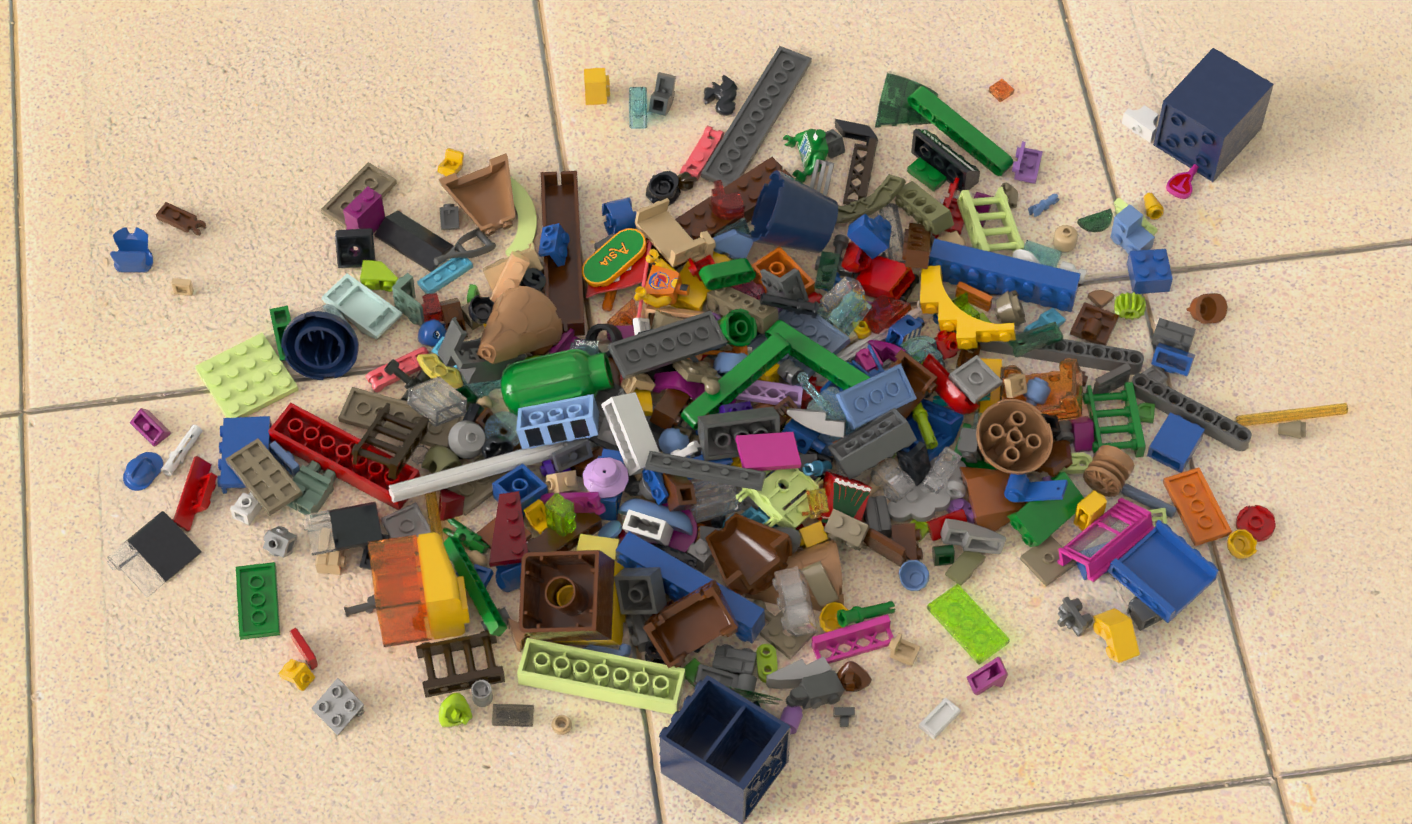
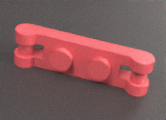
[680,125,724,181]
[366,347,429,392]

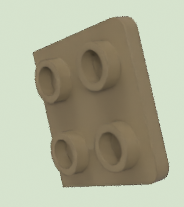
[824,509,870,551]

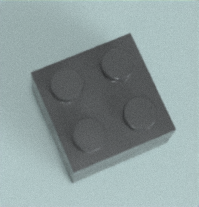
[614,567,667,614]

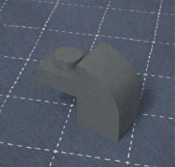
[648,72,676,116]

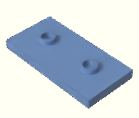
[835,364,917,430]

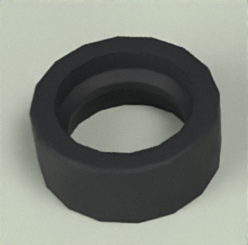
[585,324,623,357]

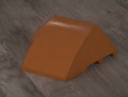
[959,467,1029,532]

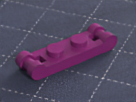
[540,492,606,516]

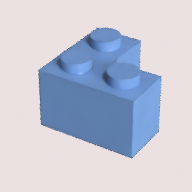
[1110,204,1155,254]

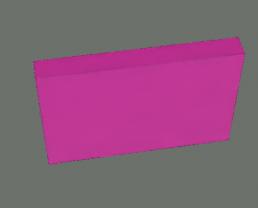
[735,432,801,471]

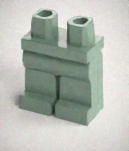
[287,461,336,519]

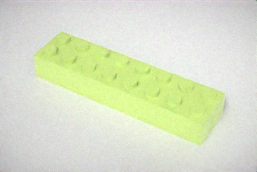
[517,638,685,715]

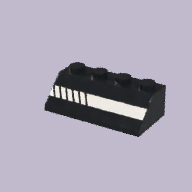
[911,129,980,192]

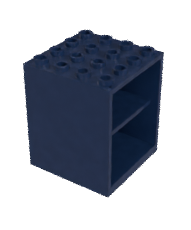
[1153,48,1274,182]
[659,675,791,824]

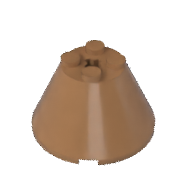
[976,399,1053,475]

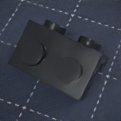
[896,442,932,486]

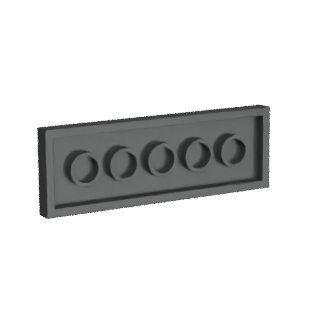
[608,311,727,379]

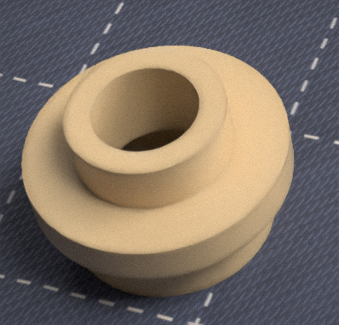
[551,715,572,735]

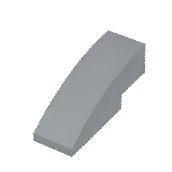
[787,408,846,438]
[940,519,1006,554]
[766,657,832,689]

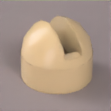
[476,395,493,409]

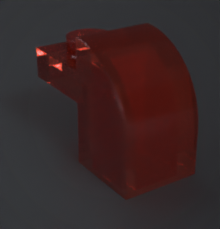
[711,180,744,220]

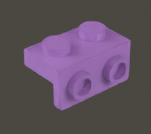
[1012,141,1043,184]

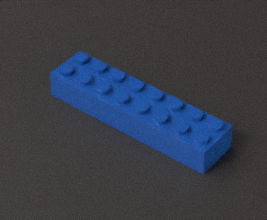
[928,239,1081,312]
[616,532,765,643]

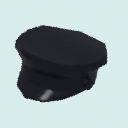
[646,171,681,206]

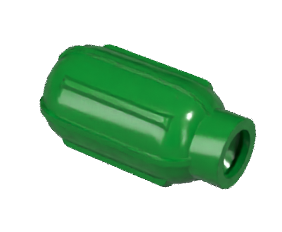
[501,349,614,417]

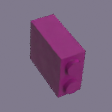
[343,186,385,233]

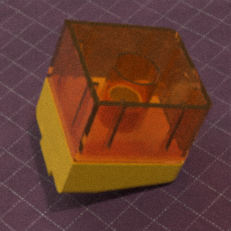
[368,532,470,647]

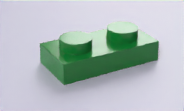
[907,157,947,192]

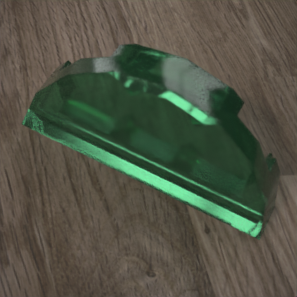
[1077,208,1113,233]

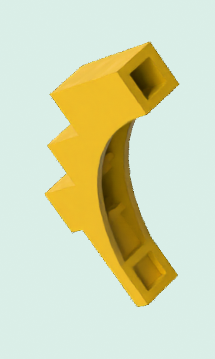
[920,265,1016,350]

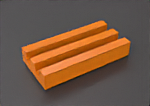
[955,281,993,312]

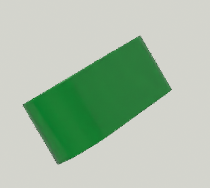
[699,258,756,290]

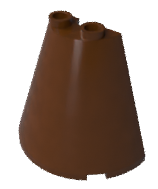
[705,513,792,596]

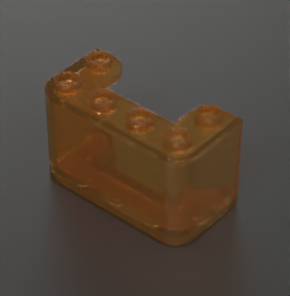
[1000,358,1083,421]

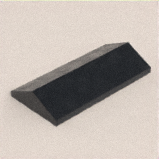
[374,211,454,272]

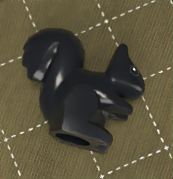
[704,75,738,116]

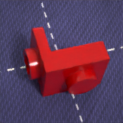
[687,254,716,282]

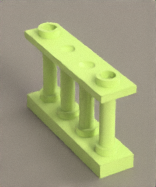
[957,187,1024,253]

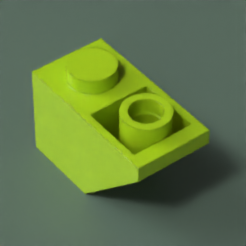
[360,260,398,292]

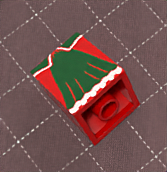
[817,471,872,527]

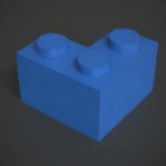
[847,214,892,259]

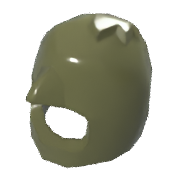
[421,445,462,474]

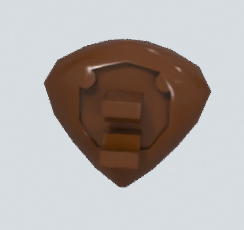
[836,661,872,692]

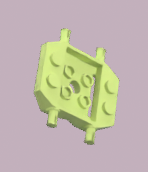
[736,468,824,529]

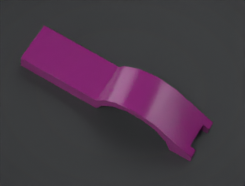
[652,371,737,404]

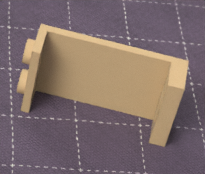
[635,198,706,267]

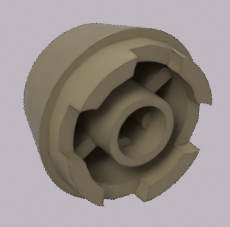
[994,290,1026,326]

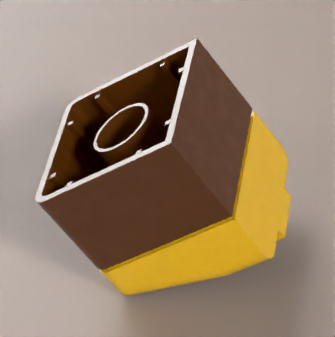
[519,550,625,646]

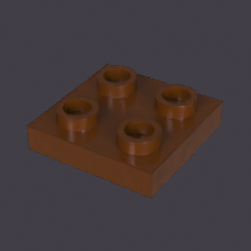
[1070,302,1119,346]

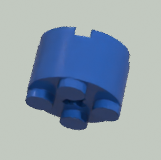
[602,197,637,235]

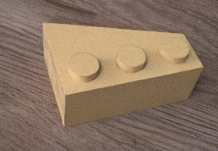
[483,242,543,292]

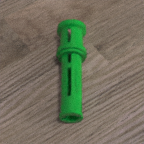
[837,601,895,627]

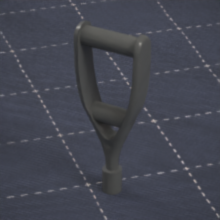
[434,228,496,265]

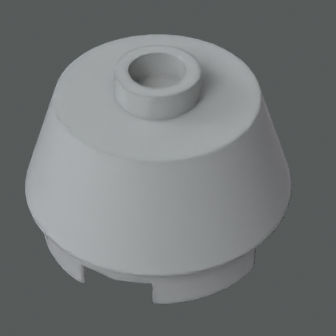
[448,420,486,459]

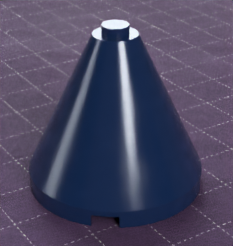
[281,304,359,380]

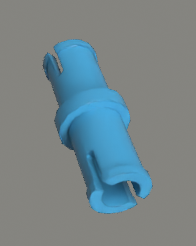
[803,460,832,476]

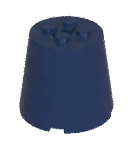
[750,170,838,253]

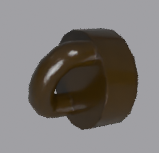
[678,172,697,191]

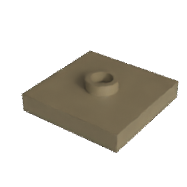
[1020,535,1076,586]

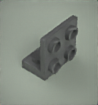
[760,268,809,312]

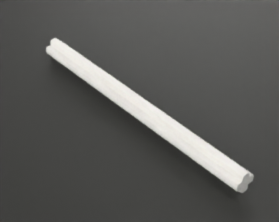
[389,438,598,503]

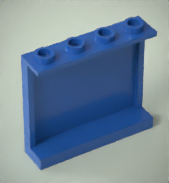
[1108,520,1219,623]

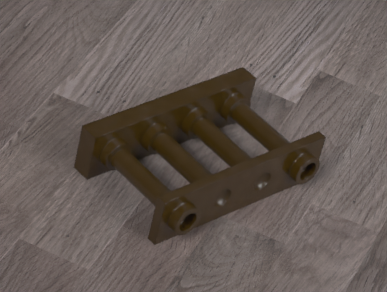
[351,403,429,480]
[416,630,505,698]

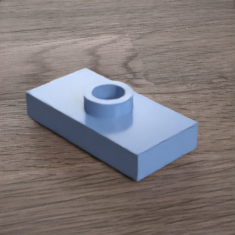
[269,441,300,477]

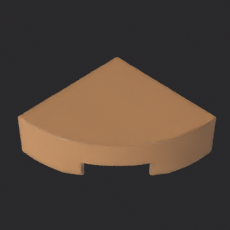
[1087,290,1114,308]

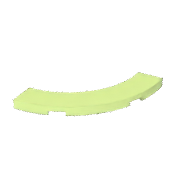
[505,177,537,257]

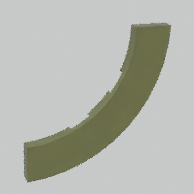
[836,174,906,224]

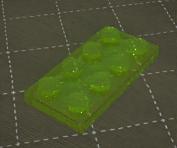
[927,583,1010,665]

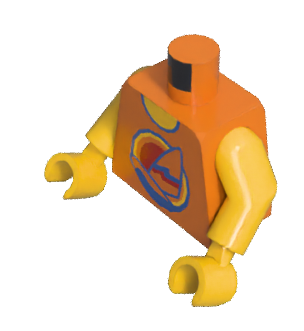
[634,249,690,308]

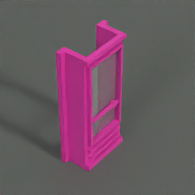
[1057,498,1155,582]

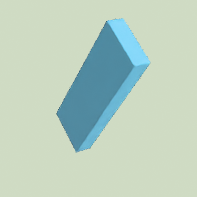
[417,258,473,296]

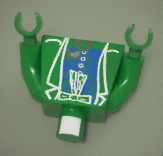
[783,129,828,183]

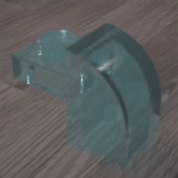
[900,336,943,365]

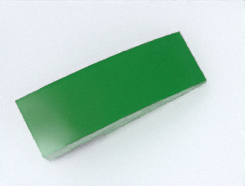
[269,305,291,361]

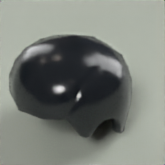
[468,295,494,324]
[482,435,514,459]

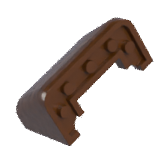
[865,349,938,424]
[643,579,739,668]

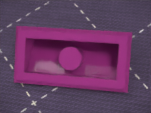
[130,408,171,447]

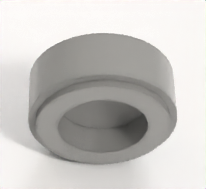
[946,481,967,498]

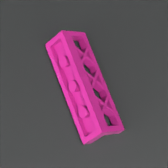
[811,614,894,664]

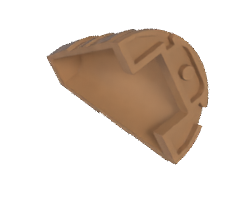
[477,286,562,364]
[745,539,844,611]

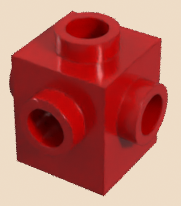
[928,330,961,360]

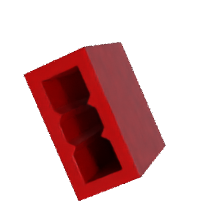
[855,256,916,304]

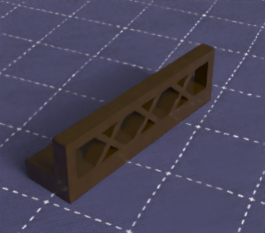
[843,138,877,205]

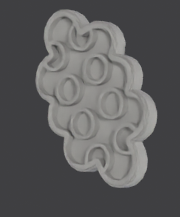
[888,459,966,522]

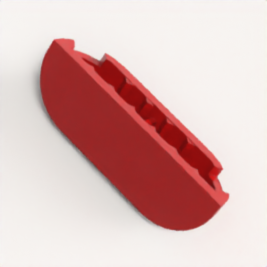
[841,240,872,273]
[922,353,980,415]

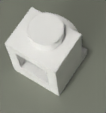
[230,492,262,526]

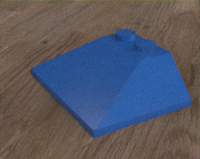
[901,399,964,461]

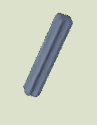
[1121,484,1177,518]

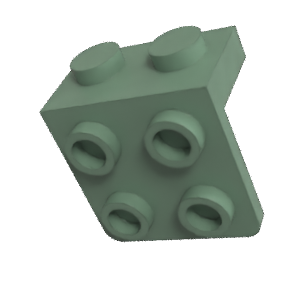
[392,273,425,326]

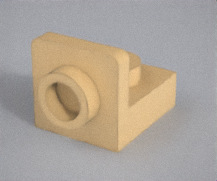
[621,373,655,394]
[1004,373,1027,398]

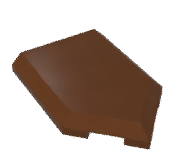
[1035,440,1073,477]
[863,528,906,567]

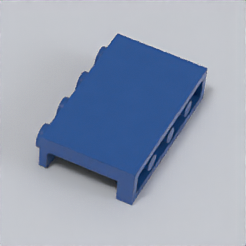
[217,416,272,494]

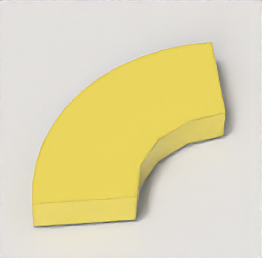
[417,354,463,388]

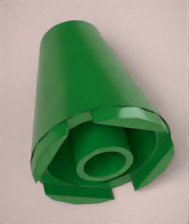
[717,308,757,347]

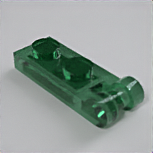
[814,251,840,292]
[1007,322,1063,358]

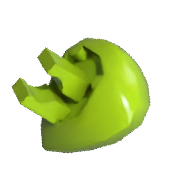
[439,693,473,727]

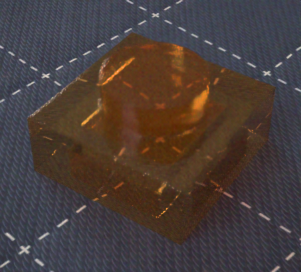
[988,79,1014,102]

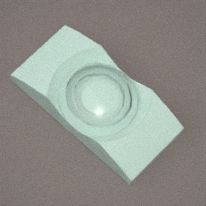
[322,273,402,339]

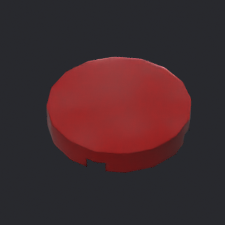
[1236,505,1276,542]

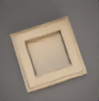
[171,278,194,296]

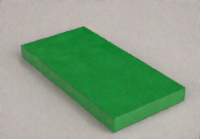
[236,562,280,640]

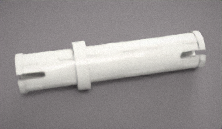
[161,425,203,476]

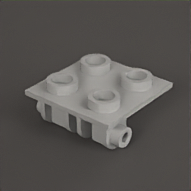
[311,678,365,735]

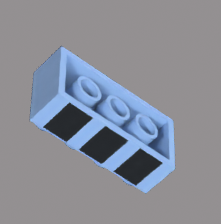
[516,394,599,449]

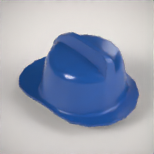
[123,452,163,491]

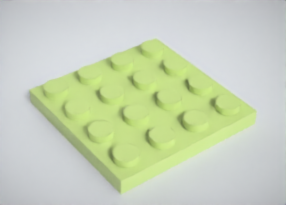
[195,333,298,418]

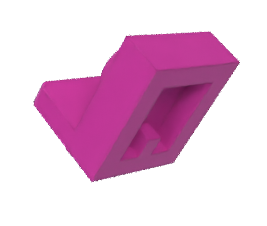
[855,346,883,373]

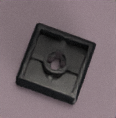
[335,228,376,268]

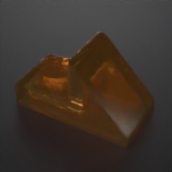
[607,298,636,326]

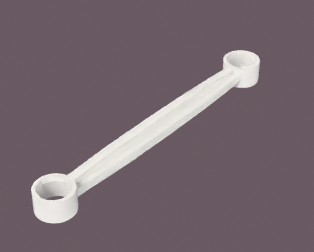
[813,300,935,382]

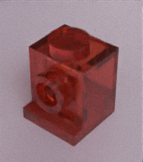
[421,293,443,322]

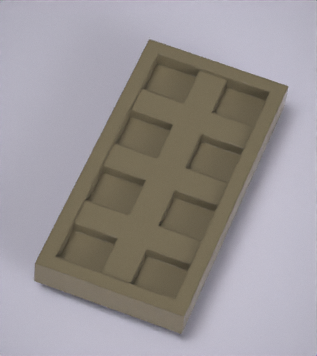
[226,438,302,516]

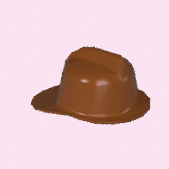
[1186,293,1228,324]

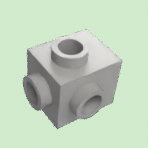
[263,526,298,558]

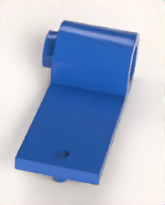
[1004,474,1068,502]

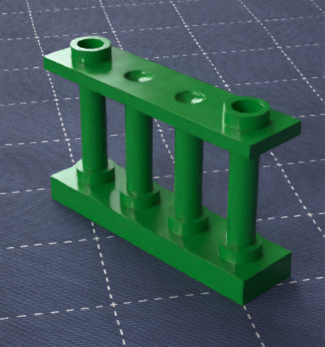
[1083,382,1146,458]

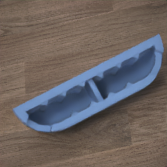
[617,498,693,536]

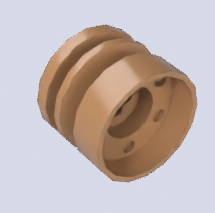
[1083,445,1135,497]

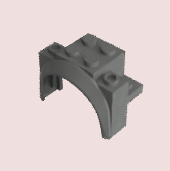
[438,317,526,384]

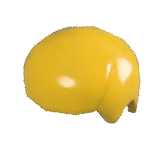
[1227,530,1257,559]
[819,602,848,633]

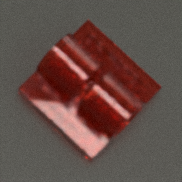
[858,295,912,334]

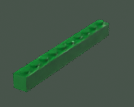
[443,536,507,636]

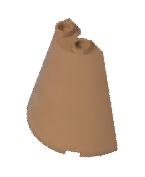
[438,153,515,236]

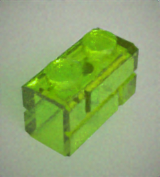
[545,493,577,537]

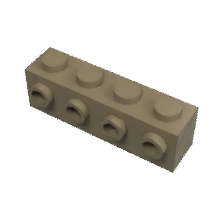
[707,287,779,335]

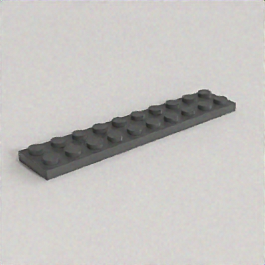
[701,46,812,187]

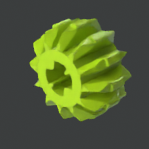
[1114,292,1146,320]

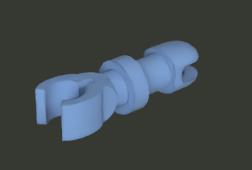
[1028,194,1059,217]

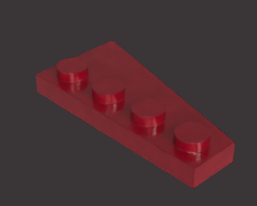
[489,491,528,567]

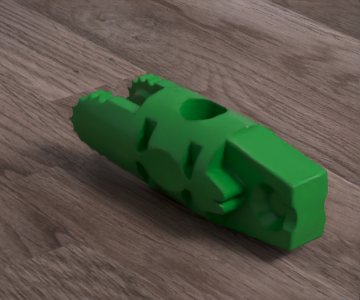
[442,518,490,553]

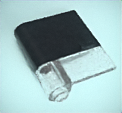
[302,501,383,556]
[107,511,202,598]

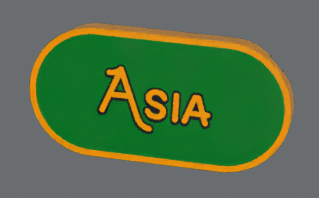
[582,228,647,287]

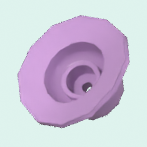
[583,457,629,498]

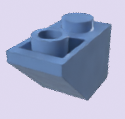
[714,229,754,259]

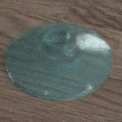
[484,411,520,447]

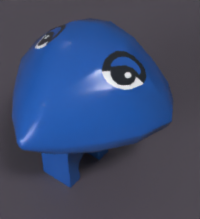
[418,319,447,347]

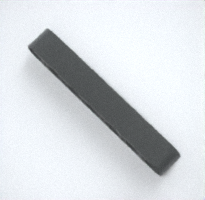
[1132,373,1252,451]

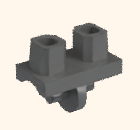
[1057,597,1093,637]

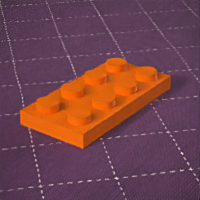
[1163,467,1232,546]

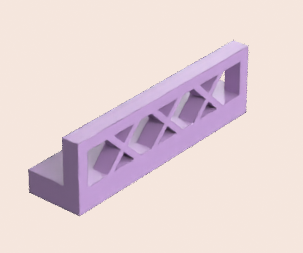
[735,380,803,408]

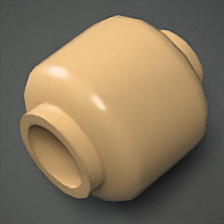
[1053,225,1078,252]

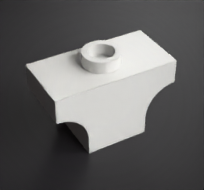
[1122,105,1159,143]

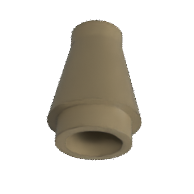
[1278,420,1306,439]

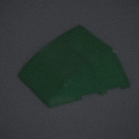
[875,71,938,128]

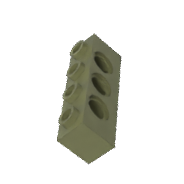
[895,181,954,235]

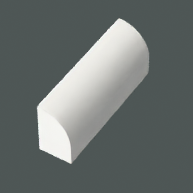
[601,392,660,476]

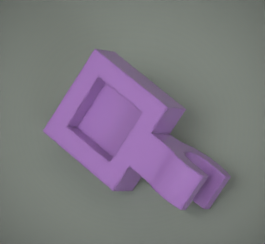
[946,497,975,524]

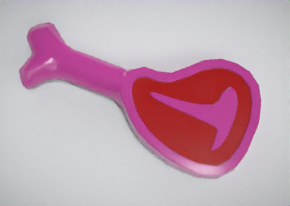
[1166,164,1199,199]

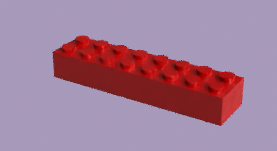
[268,402,420,510]

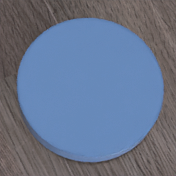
[598,520,622,538]

